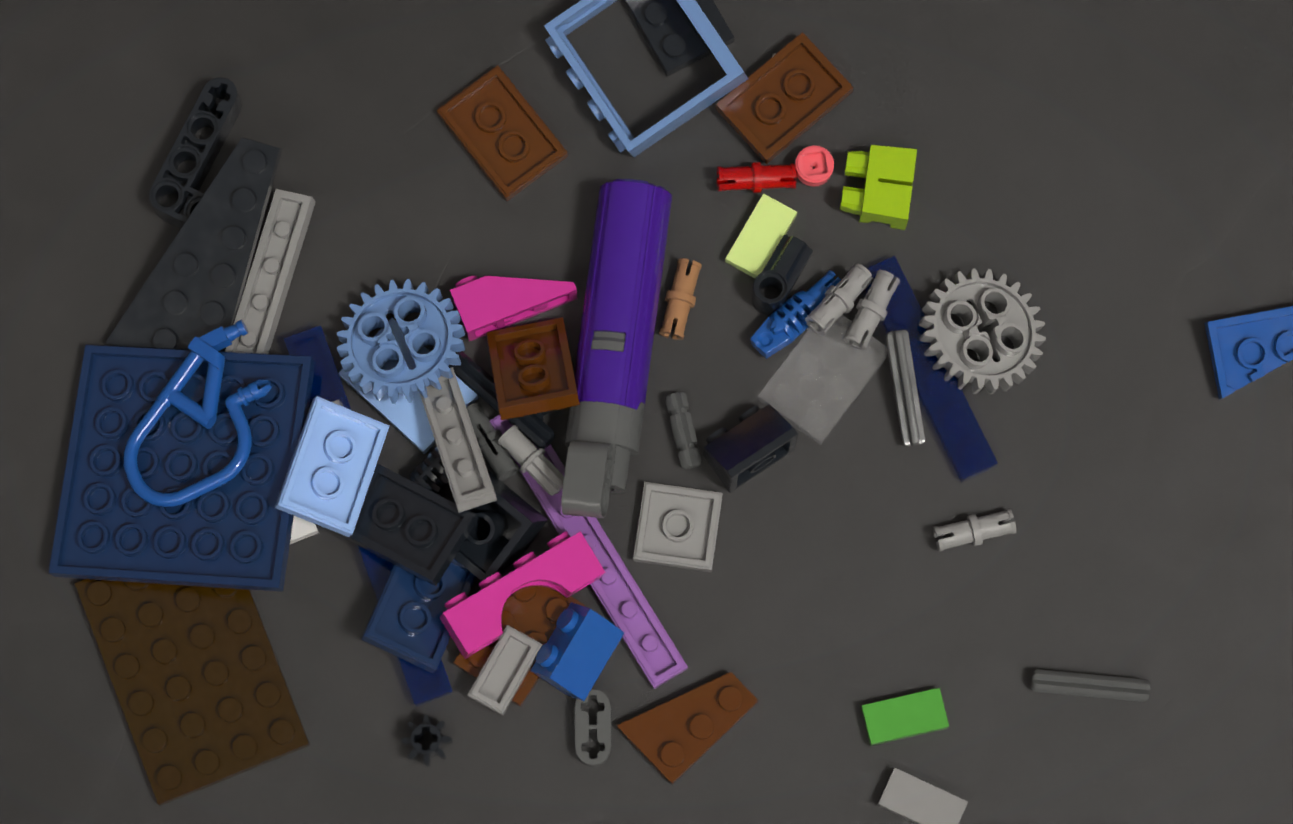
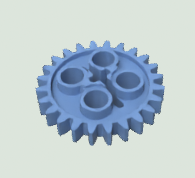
[337,279,465,404]

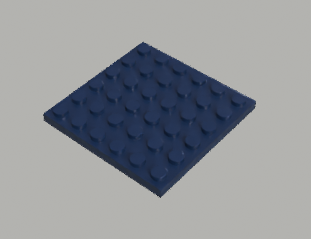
[49,345,316,592]

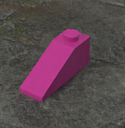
[450,276,578,342]

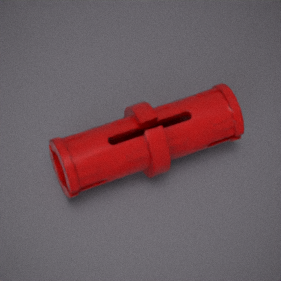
[717,162,796,193]

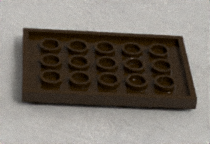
[75,579,311,806]

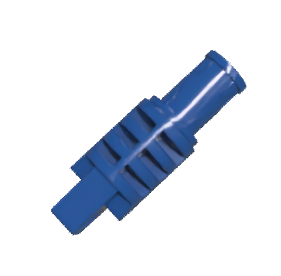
[750,270,841,359]

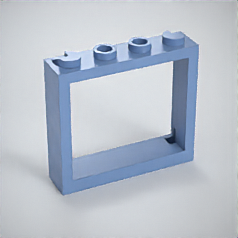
[544,0,748,157]

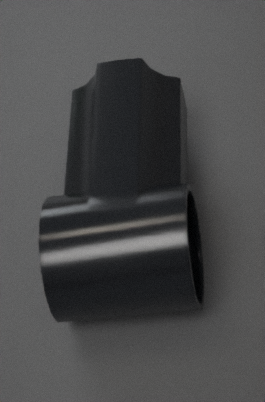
[752,235,813,315]

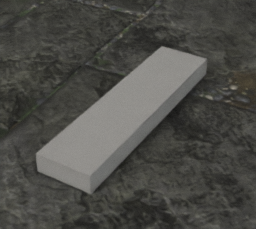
[420,367,497,513]

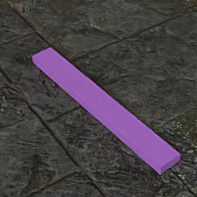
[490,415,688,689]

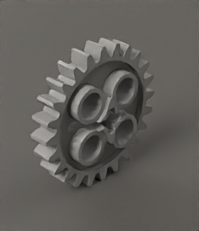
[919,268,1046,395]

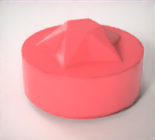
[795,146,834,187]

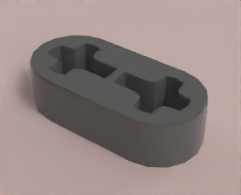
[575,689,611,767]

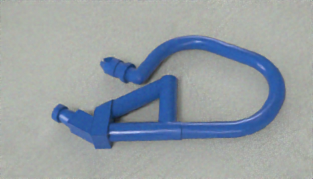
[123,320,272,507]

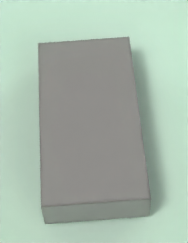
[468,625,543,716]
[877,768,968,824]

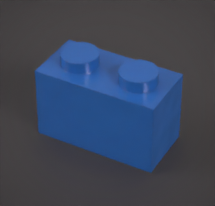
[530,602,625,701]

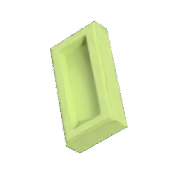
[725,193,797,279]

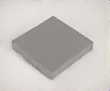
[633,482,723,572]

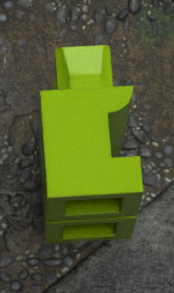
[840,145,917,230]

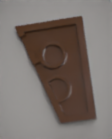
[617,672,759,785]

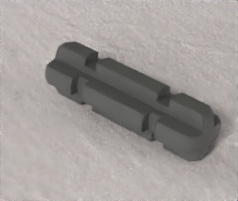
[666,392,702,469]

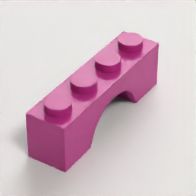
[440,531,605,659]

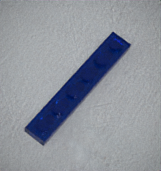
[866,256,998,483]

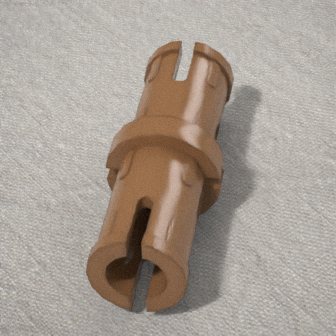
[659,258,702,340]

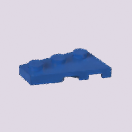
[1204,306,1293,400]

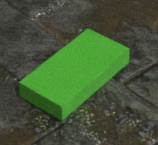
[861,688,949,746]

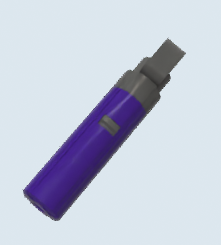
[561,179,672,518]

